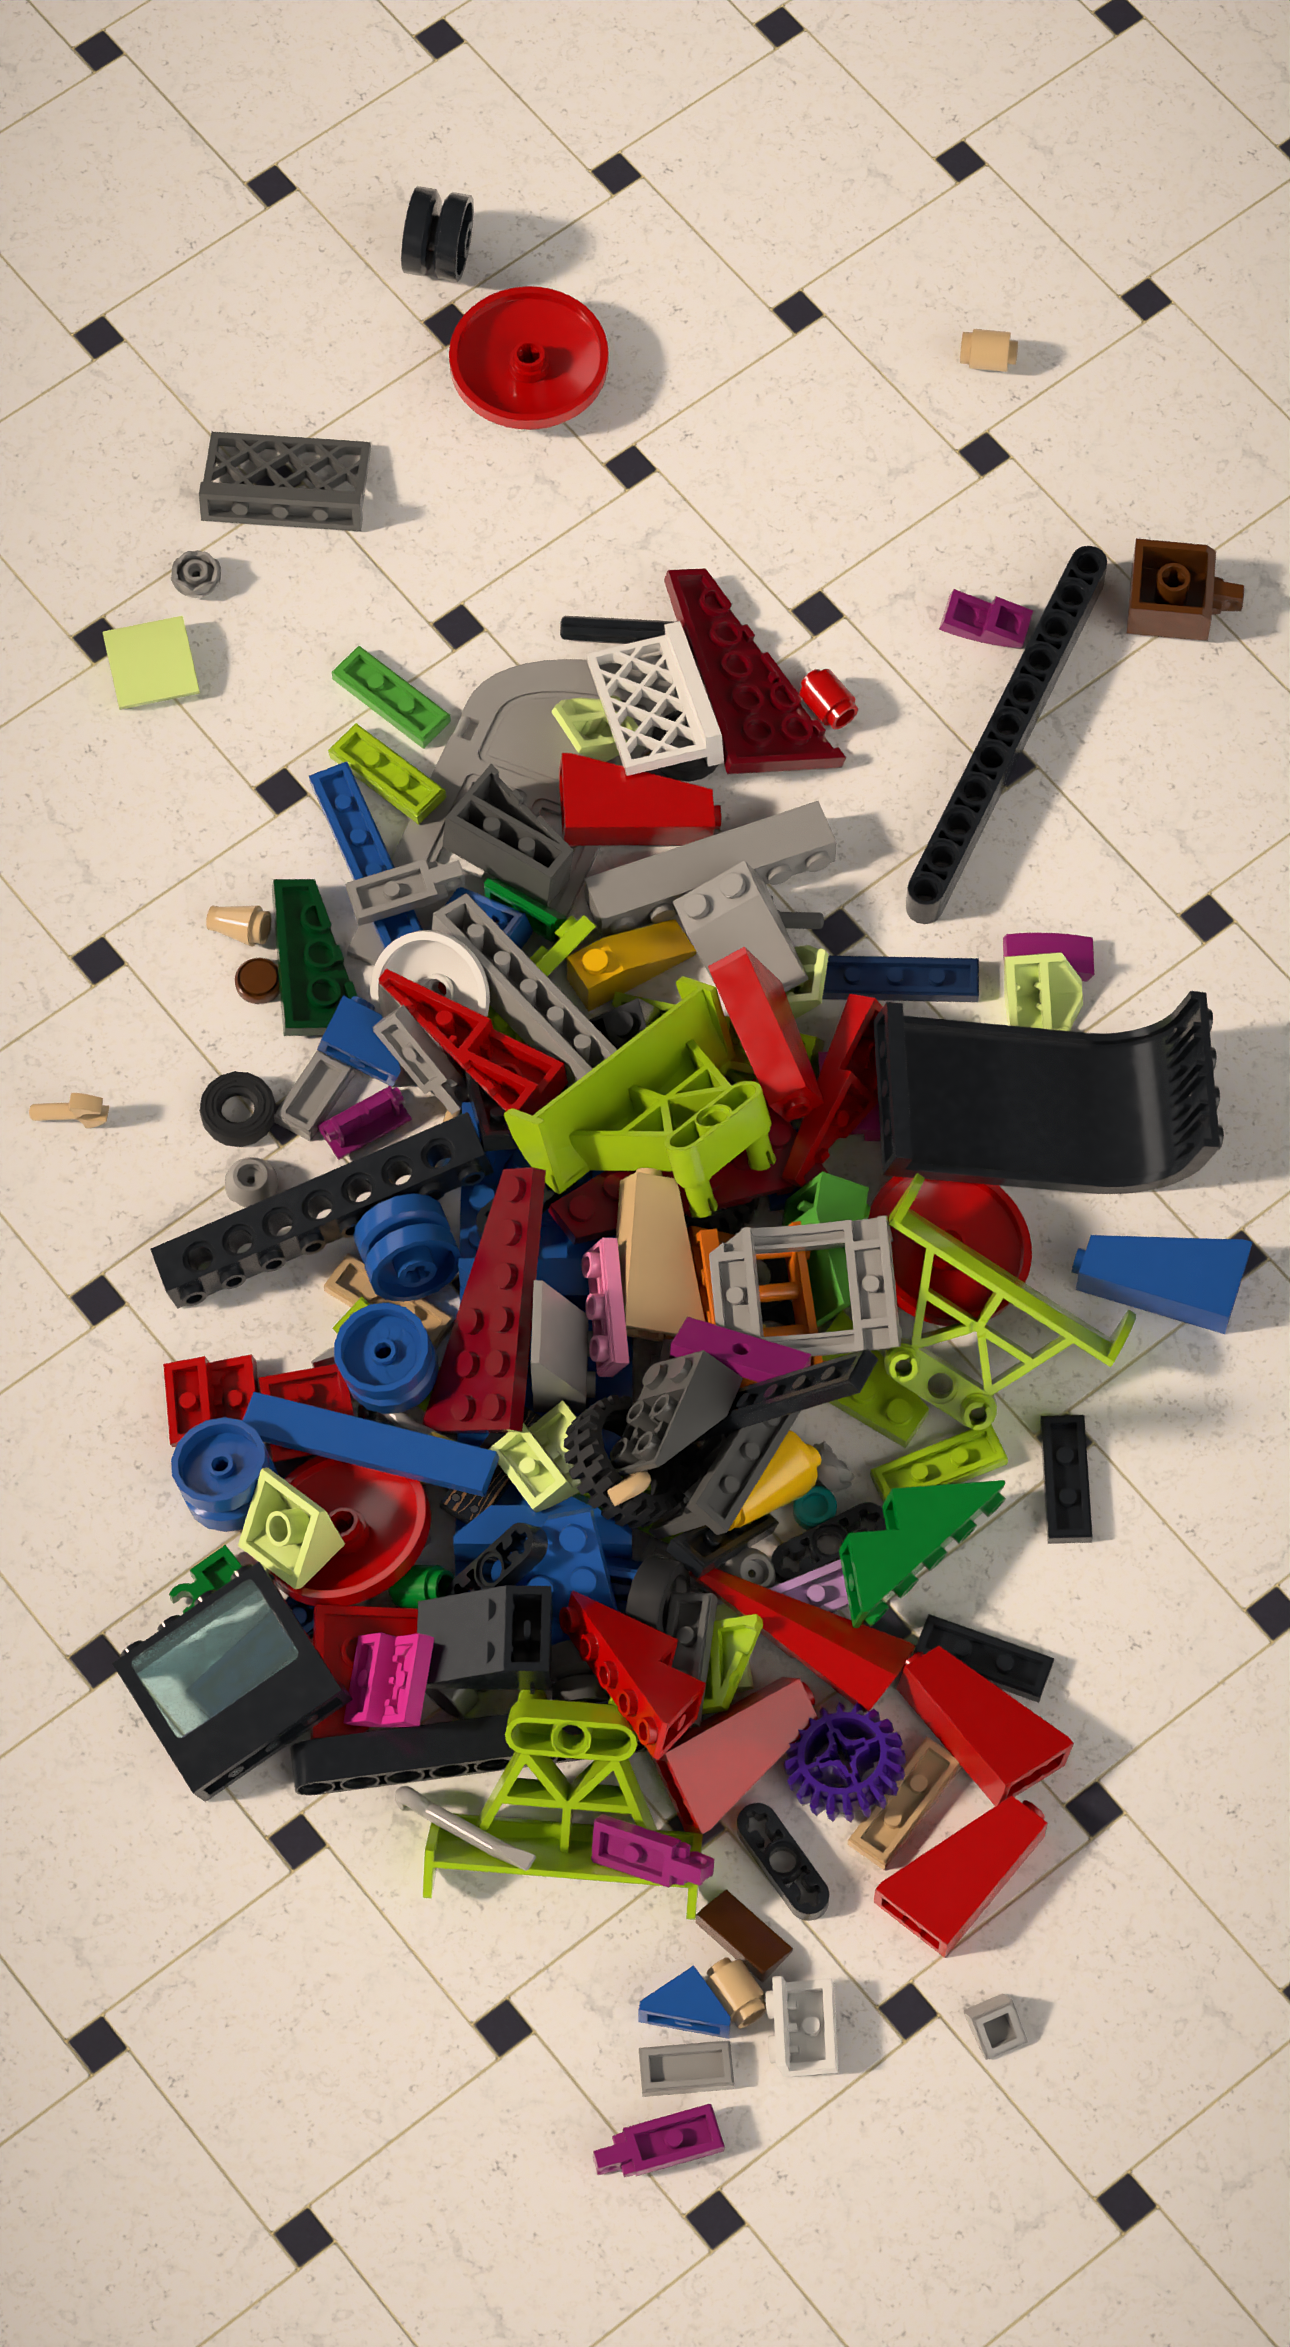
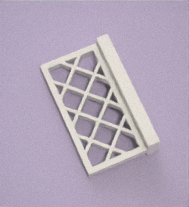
[586,621,724,776]

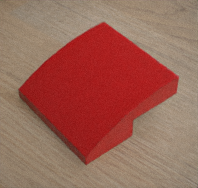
[163,1354,259,1447]
[258,1364,354,1462]

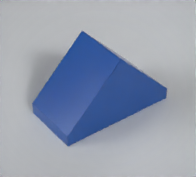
[638,1965,731,2039]

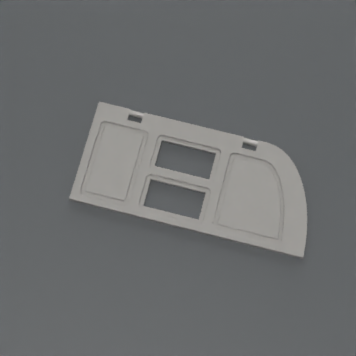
[347,659,672,966]

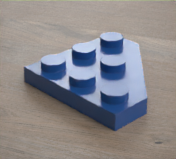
[515,1507,618,1645]

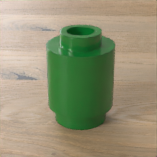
[388,1564,455,1609]

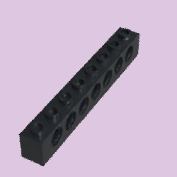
[150,1112,494,1309]

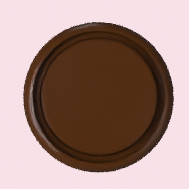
[235,957,280,1004]

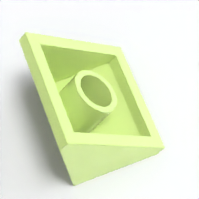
[238,1468,345,1589]

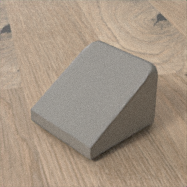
[963,1994,1028,2060]

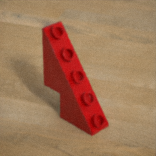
[559,1591,706,1760]

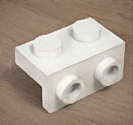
[766,1976,839,2077]

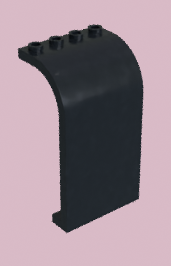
[873,991,1224,1194]

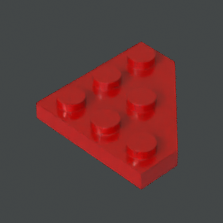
[311,1605,418,1739]

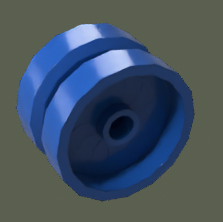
[353,1194,462,1302]
[334,1302,439,1414]
[171,1417,278,1532]

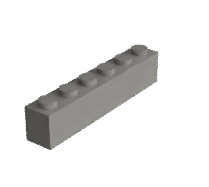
[584,801,836,938]
[432,893,617,1088]

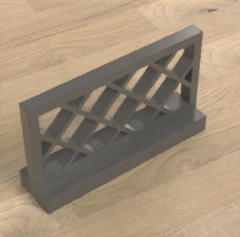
[199,431,371,531]
[648,1411,801,1540]

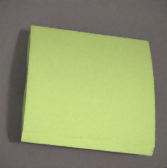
[103,616,200,710]
[488,1400,611,1513]

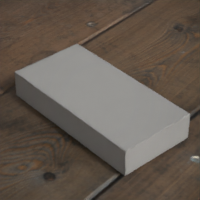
[274,1050,354,1141]
[639,2040,734,2097]

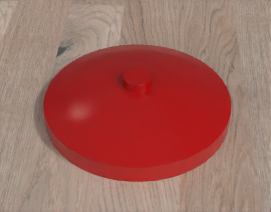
[449,286,609,430]
[868,1176,1032,1327]
[271,1456,431,1606]

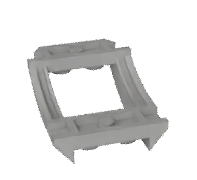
[709,1216,902,1357]

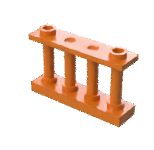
[690,1221,826,1388]

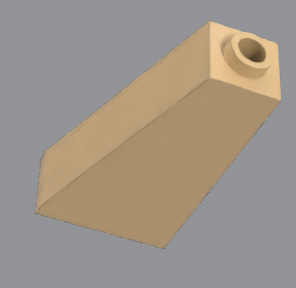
[616,1168,705,1342]

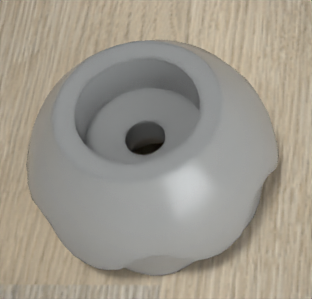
[171,550,221,598]
[225,1157,278,1207]
[813,1441,856,1491]
[722,1548,775,1589]

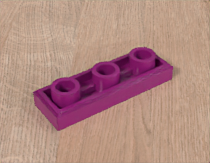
[670,1316,811,1382]

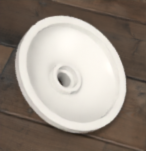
[370,930,490,1055]

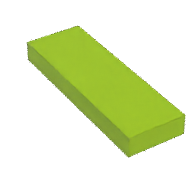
[328,723,447,825]
[870,1424,1008,1503]

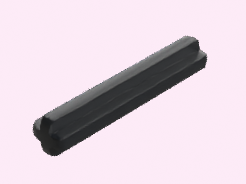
[560,615,677,643]

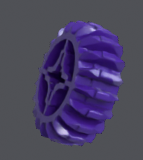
[784,1702,906,1823]

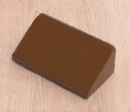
[696,1889,793,1983]

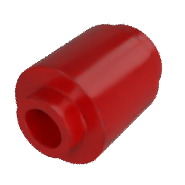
[799,669,858,730]

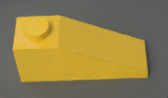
[566,919,697,1012]

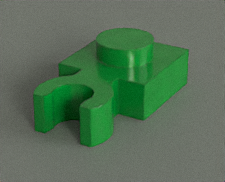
[169,1545,243,1614]

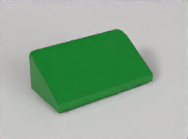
[484,878,568,943]

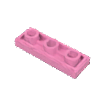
[582,1237,629,1377]

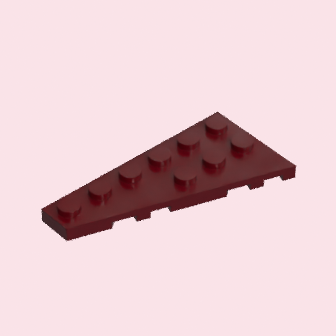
[664,568,846,774]
[548,1078,829,1245]
[422,1167,546,1434]

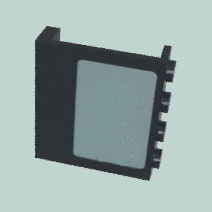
[112,1561,353,1802]

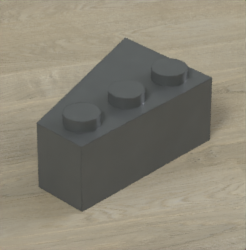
[442,764,573,907]

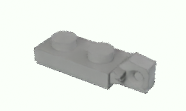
[345,859,466,926]
[373,1005,470,1114]

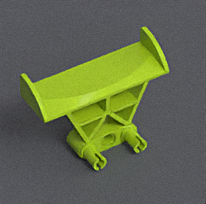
[504,976,776,1218]
[884,1173,1136,1430]
[422,1690,703,1920]

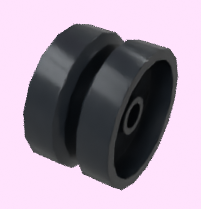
[401,186,474,282]

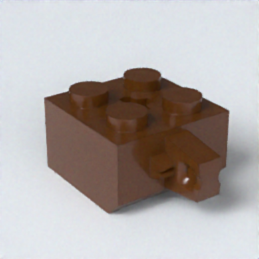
[1126,538,1244,641]

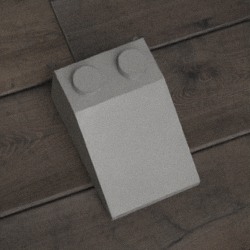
[673,860,808,992]
[531,1280,596,1413]

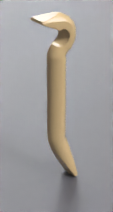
[607,1471,651,1506]

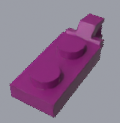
[591,1814,715,1888]
[593,2104,725,2178]

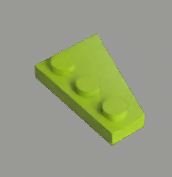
[822,1310,929,1449]

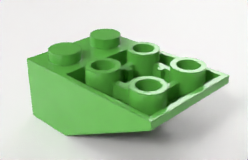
[781,1171,870,1328]

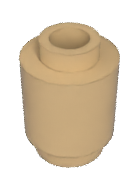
[960,329,1018,372]
[706,1957,767,2029]

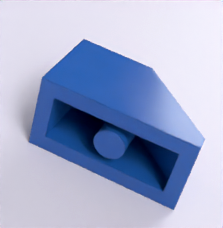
[317,996,401,1087]

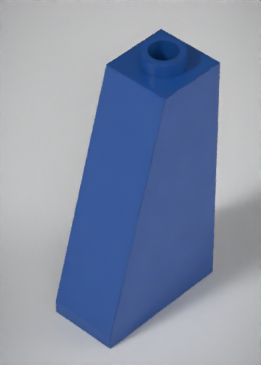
[1071,1235,1252,1334]

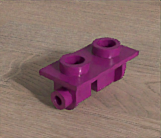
[317,1086,412,1160]

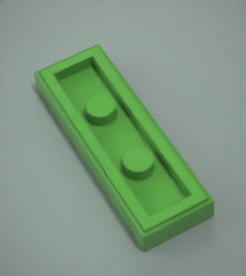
[332,646,451,749]

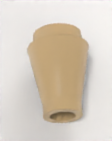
[206,905,272,947]

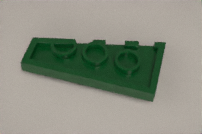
[272,879,358,1036]

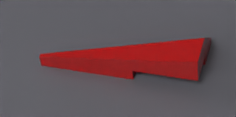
[378,969,568,1116]
[782,994,883,1187]
[689,1568,916,1713]

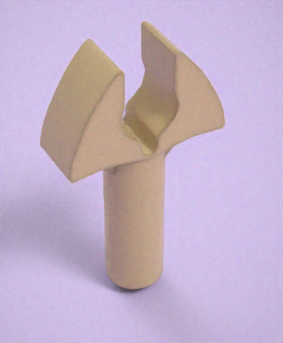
[29,1093,109,1129]

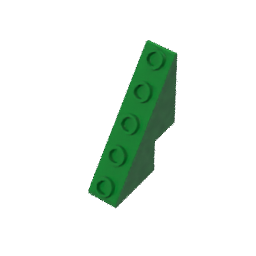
[839,1480,1006,1628]

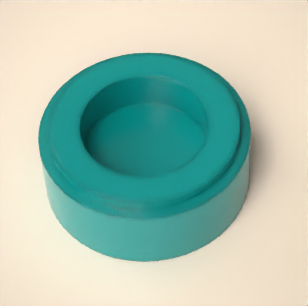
[793,1485,837,1531]

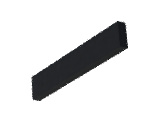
[690,1349,878,1444]

